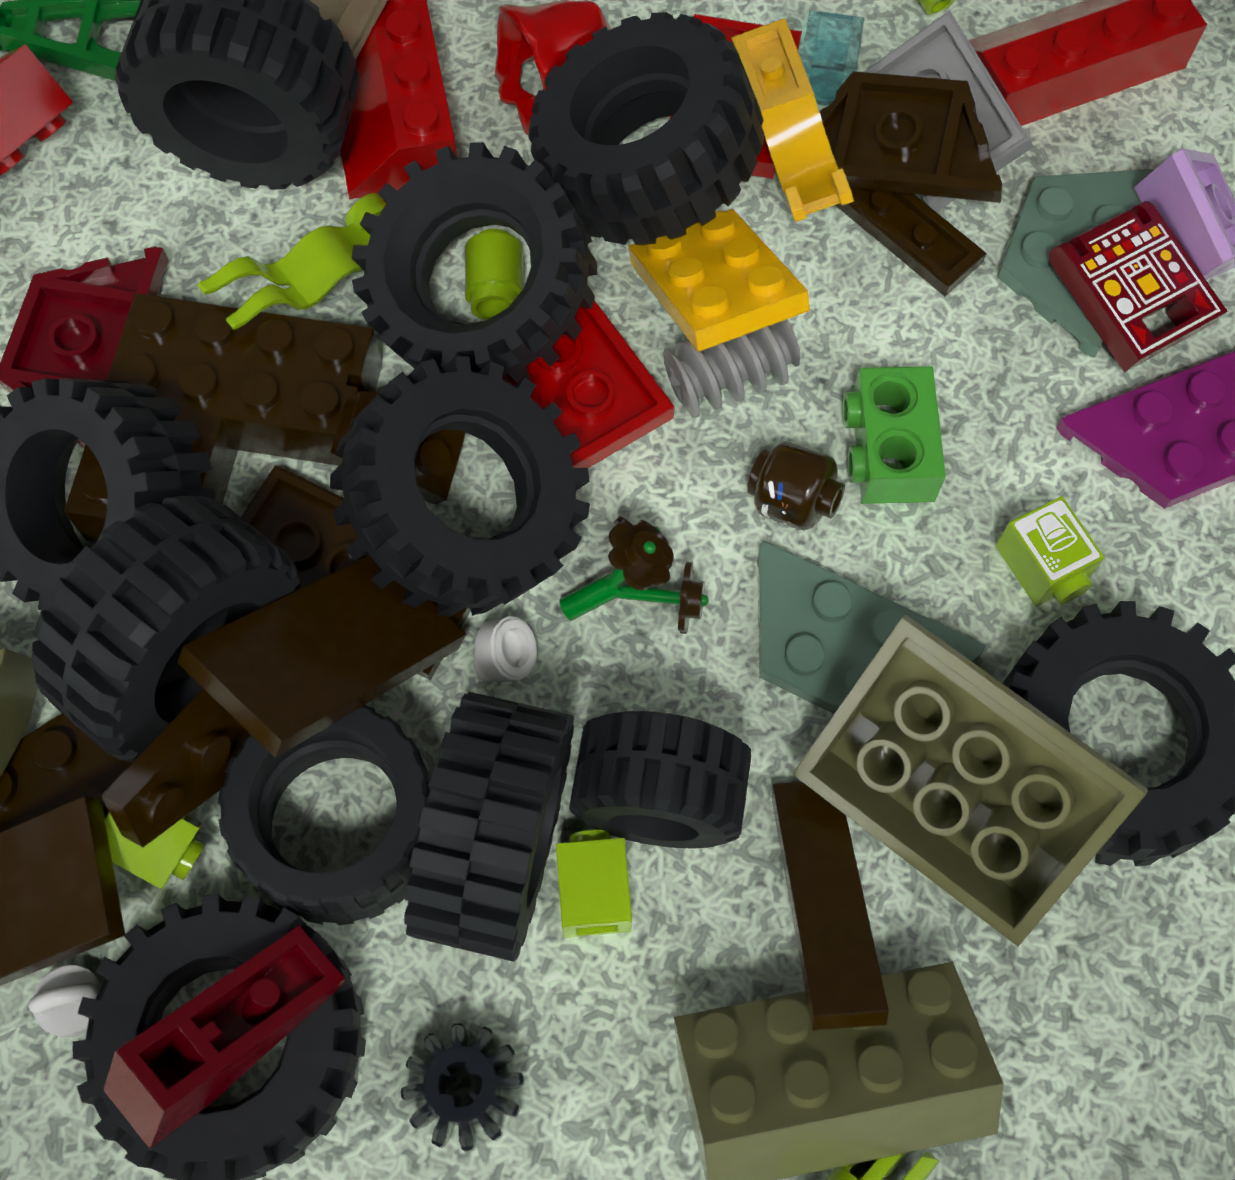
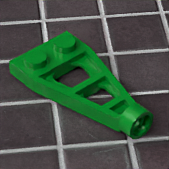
[0,0,141,81]

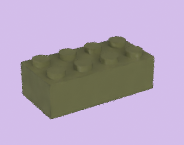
[674,962,1004,1180]

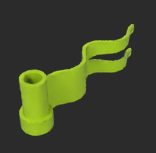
[197,193,387,330]

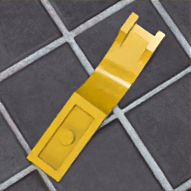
[732,18,854,222]

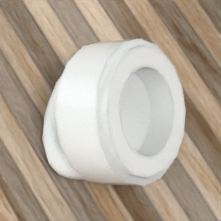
[474,616,537,682]
[28,965,104,1039]

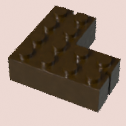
[64,293,382,542]

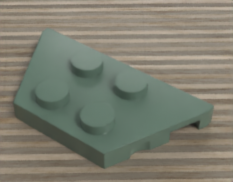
[998,169,1153,358]
[757,540,986,714]

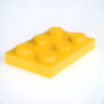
[628,209,810,352]

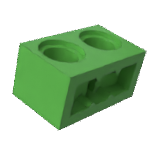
[843,366,946,504]

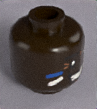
[747,441,845,531]

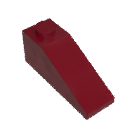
[103,926,345,1148]

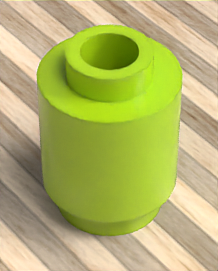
[465,229,524,320]

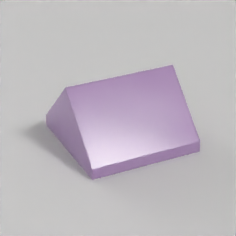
[1134,149,1235,280]

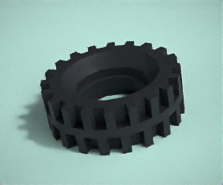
[352,142,597,383]
[330,356,590,617]
[1002,601,1235,867]
[73,894,366,1180]

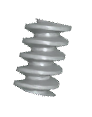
[663,319,800,418]

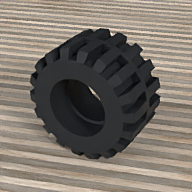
[569,711,752,849]

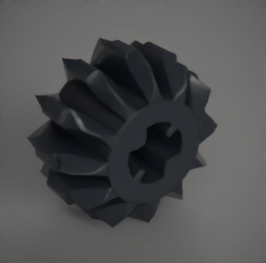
[401,1023,525,1152]

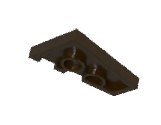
[101,688,250,848]

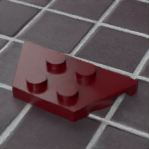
[0,246,169,448]

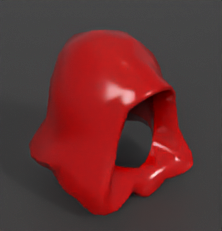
[495,0,611,135]

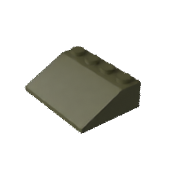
[793,615,1148,947]

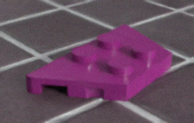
[1056,351,1235,509]

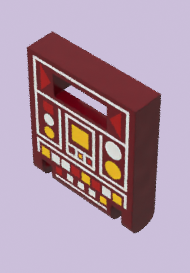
[1049,201,1228,373]

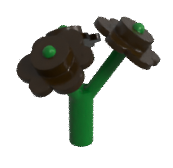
[559,516,709,634]

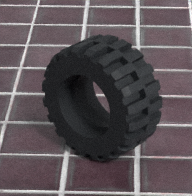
[115,0,359,190]
[528,12,764,245]
[32,496,301,762]

